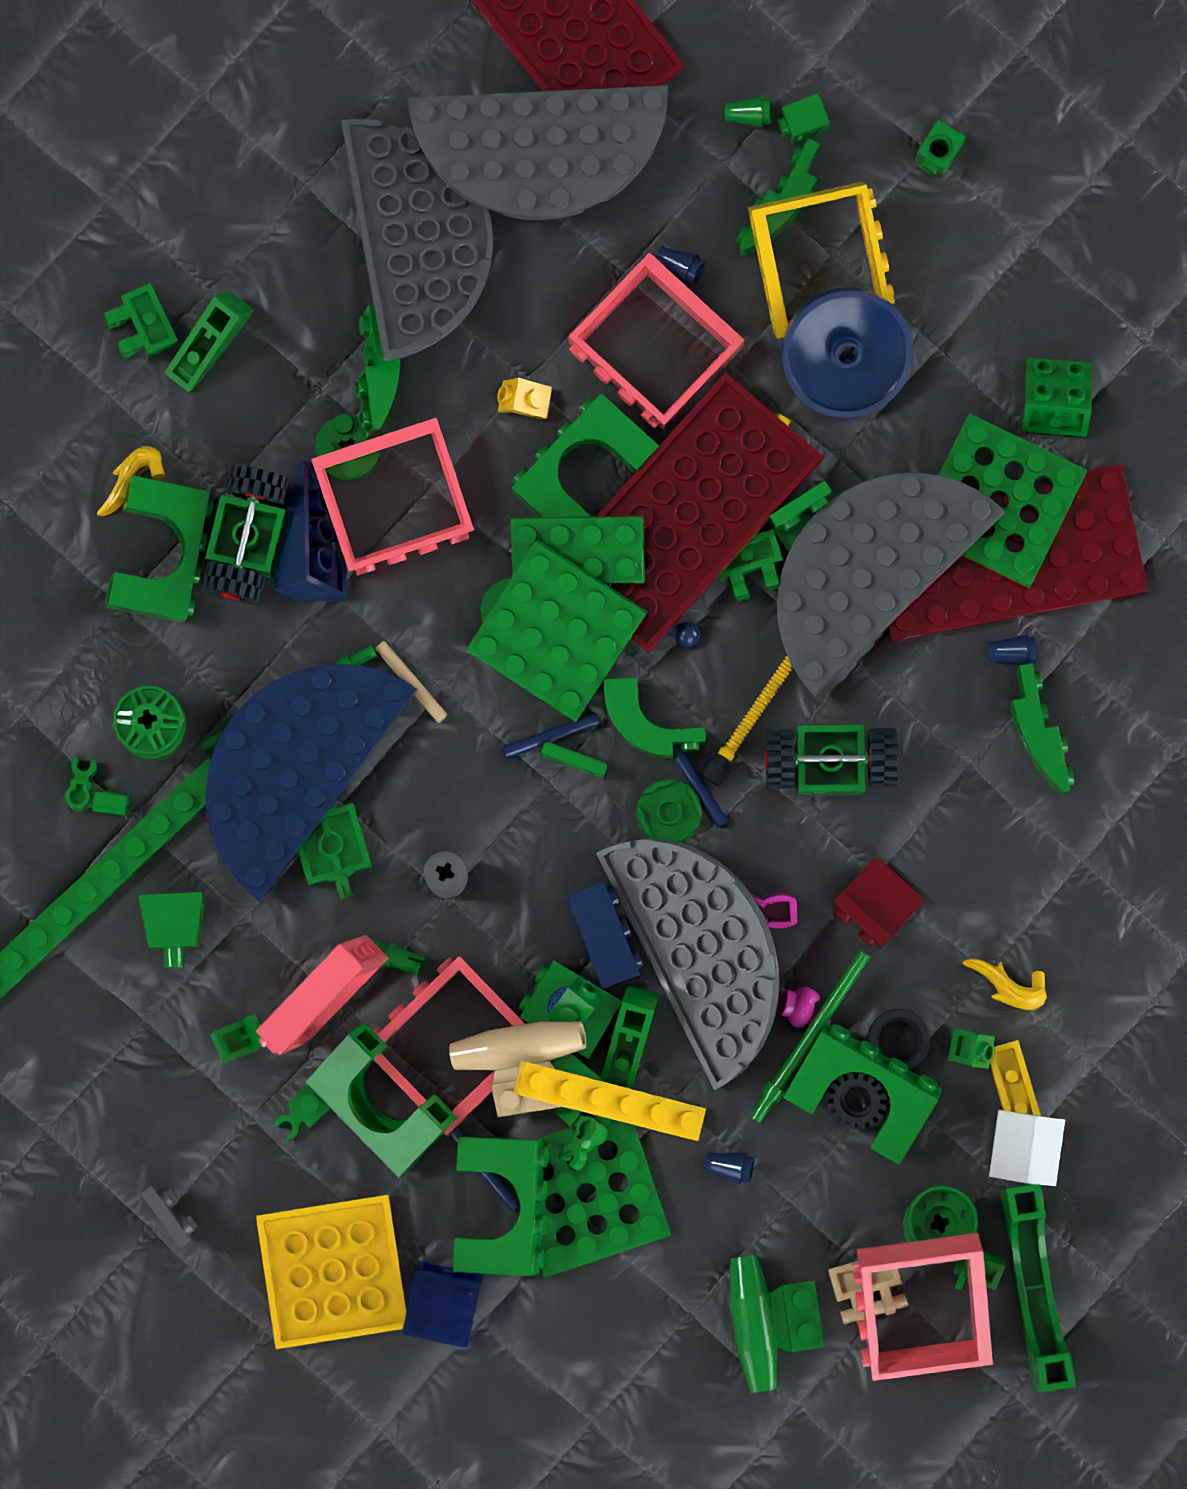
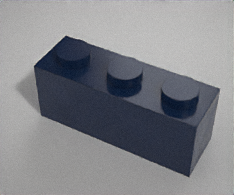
[567,882,643,990]

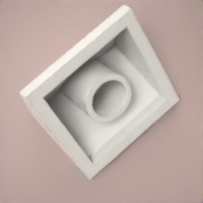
[989,1110,1065,1186]

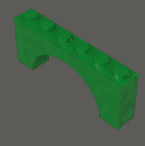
[999,1183,1076,1392]

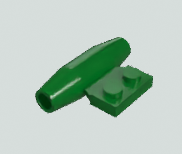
[730,1255,825,1393]

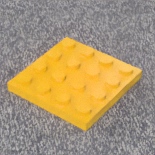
[256,1195,409,1349]

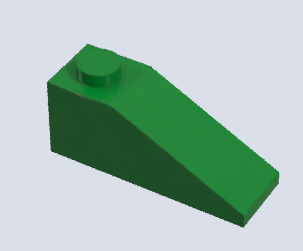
[164,290,254,393]
[601,985,659,1089]

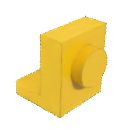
[497,378,552,420]

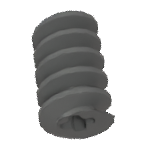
[424,851,468,899]

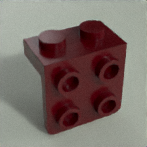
[831,858,922,949]

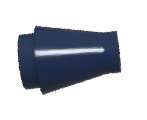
[655,246,705,285]
[989,634,1037,665]
[704,1152,755,1185]

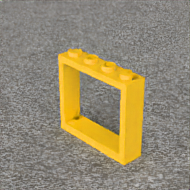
[748,182,895,339]

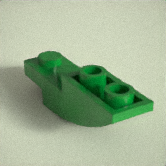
[736,138,820,257]
[355,304,400,439]
[1010,663,1074,795]

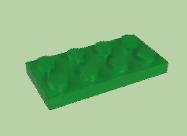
[511,516,645,583]

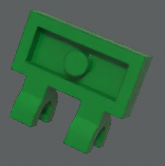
[104,283,178,360]
[719,529,784,602]

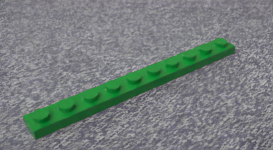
[0,757,211,999]

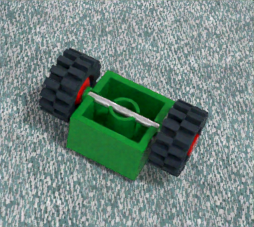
[201,464,289,604]
[764,725,899,796]

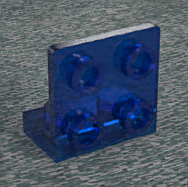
[402,1261,484,1348]

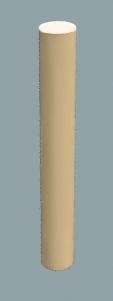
[375,641,448,724]

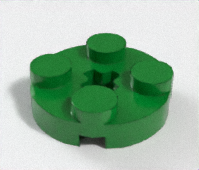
[315,414,380,481]

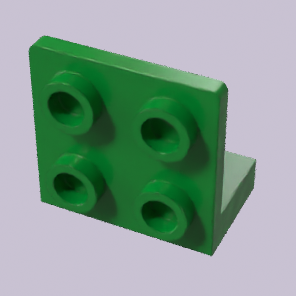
[1021,358,1092,437]
[768,480,832,553]

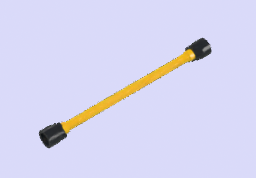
[698,656,793,787]

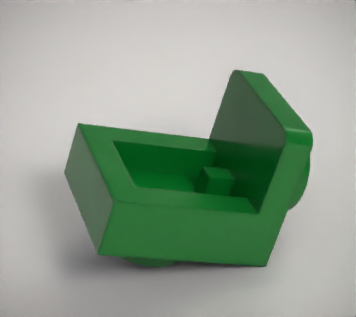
[547,977,604,1024]
[210,1014,263,1065]
[948,1028,995,1069]
[952,1249,1007,1290]

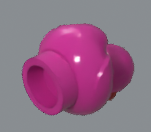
[778,986,831,1028]

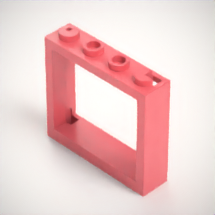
[569,253,745,431]
[311,417,474,576]
[256,935,389,1055]
[373,956,525,1136]
[852,1233,993,1381]

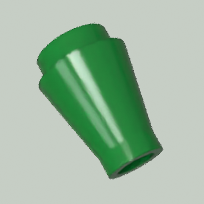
[725,95,773,128]

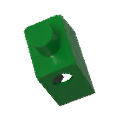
[139,892,205,968]

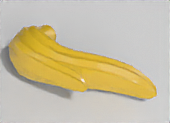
[97,446,165,517]
[962,959,1047,1010]

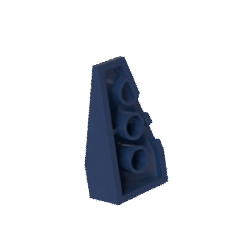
[274,460,347,602]

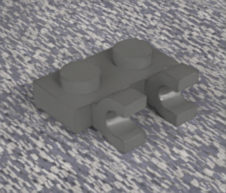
[141,1186,199,1248]

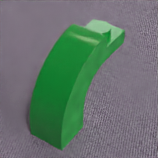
[604,678,706,759]

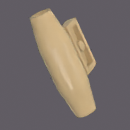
[450,1022,586,1117]

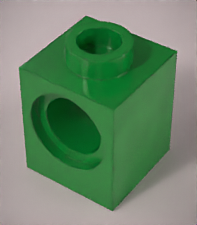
[777,93,830,145]
[915,120,966,177]

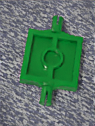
[298,803,372,900]

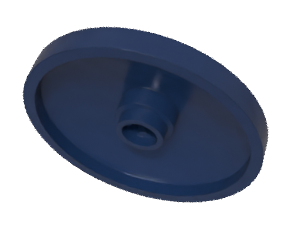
[781,288,913,418]

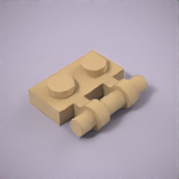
[828,1261,908,1324]

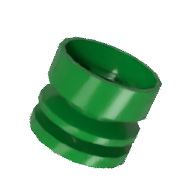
[113,686,188,761]
[902,1186,978,1242]

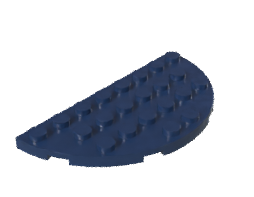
[206,664,418,903]

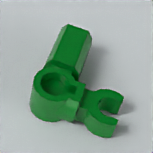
[65,757,130,816]
[552,1107,608,1171]

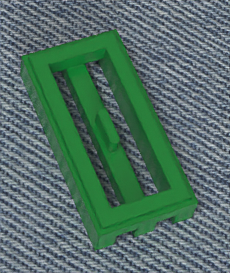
[541,742,607,779]

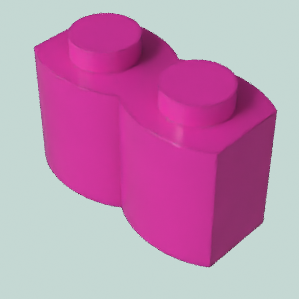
[751,892,797,928]

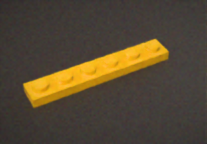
[513,1061,706,1141]

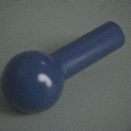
[666,622,701,648]

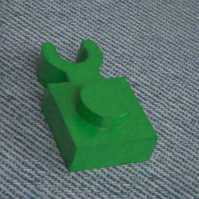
[274,1084,331,1140]

